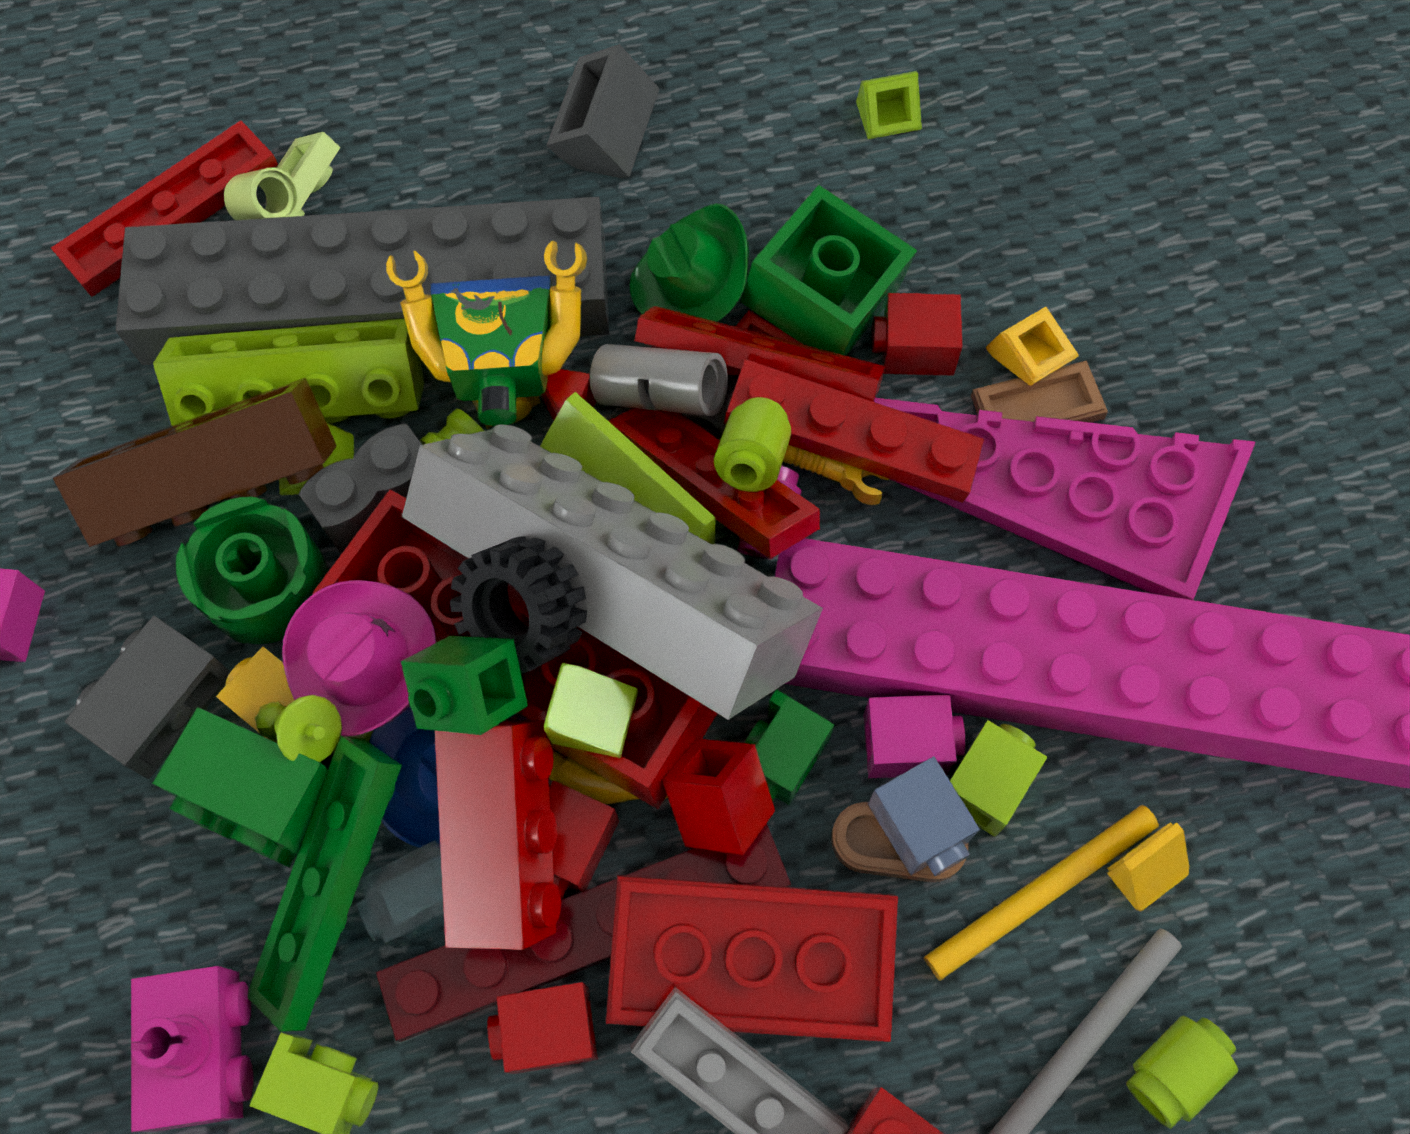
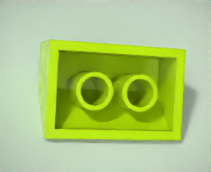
[540,392,715,544]

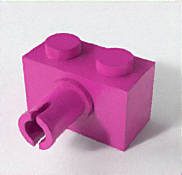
[131,966,253,1132]

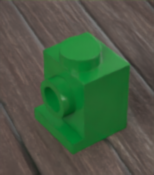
[745,689,834,805]

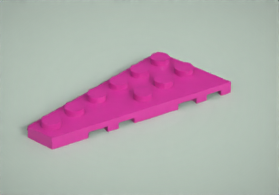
[874,398,1256,600]

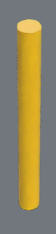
[924,805,1159,981]

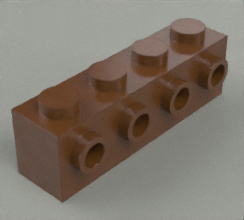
[53,377,337,547]

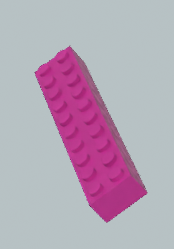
[775,538,1410,789]

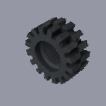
[450,536,587,674]

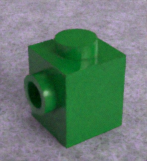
[401,636,528,735]

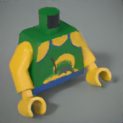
[386,241,587,426]

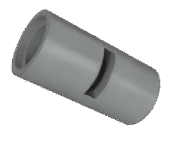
[590,344,728,416]

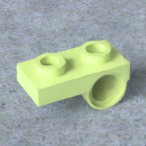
[224,132,341,220]

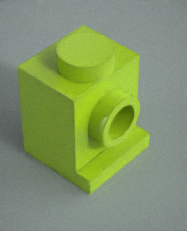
[249,1032,378,1134]

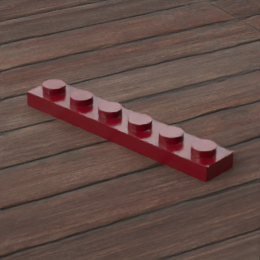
[376,823,791,1042]

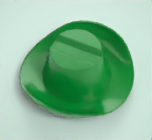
[630,203,749,322]

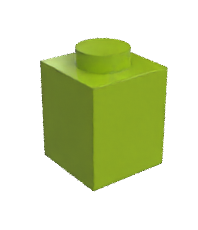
[949,720,1047,837]

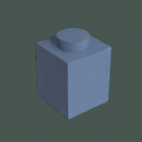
[868,756,980,876]

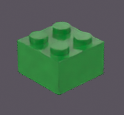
[740,185,917,356]
[152,707,328,868]

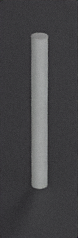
[989,928,1182,1134]

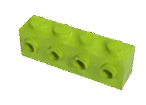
[153,318,424,426]

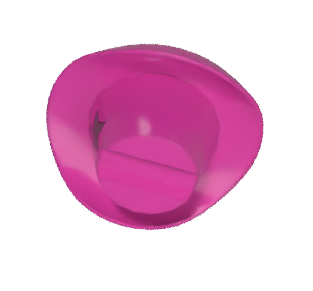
[282,580,436,736]

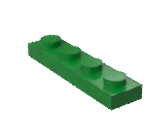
[248,736,402,1032]

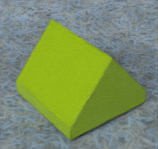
[856,71,922,139]

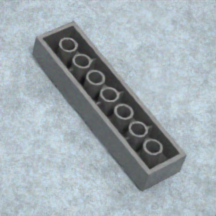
[115,197,610,365]

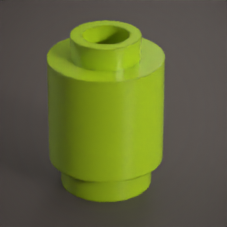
[714,397,791,492]
[1126,1016,1238,1129]

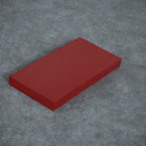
[606,875,898,1042]

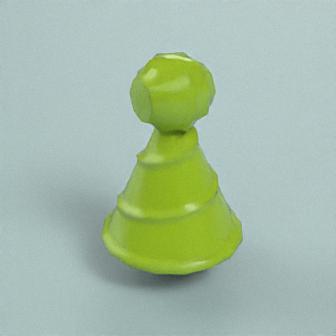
[255,695,342,762]

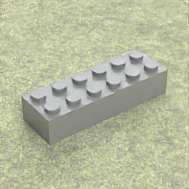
[402,424,823,720]

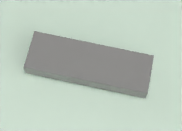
[630,987,849,1134]

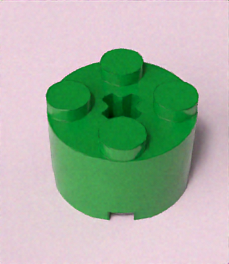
[176,497,328,644]

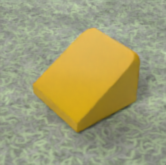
[985,307,1079,386]
[1107,822,1189,911]

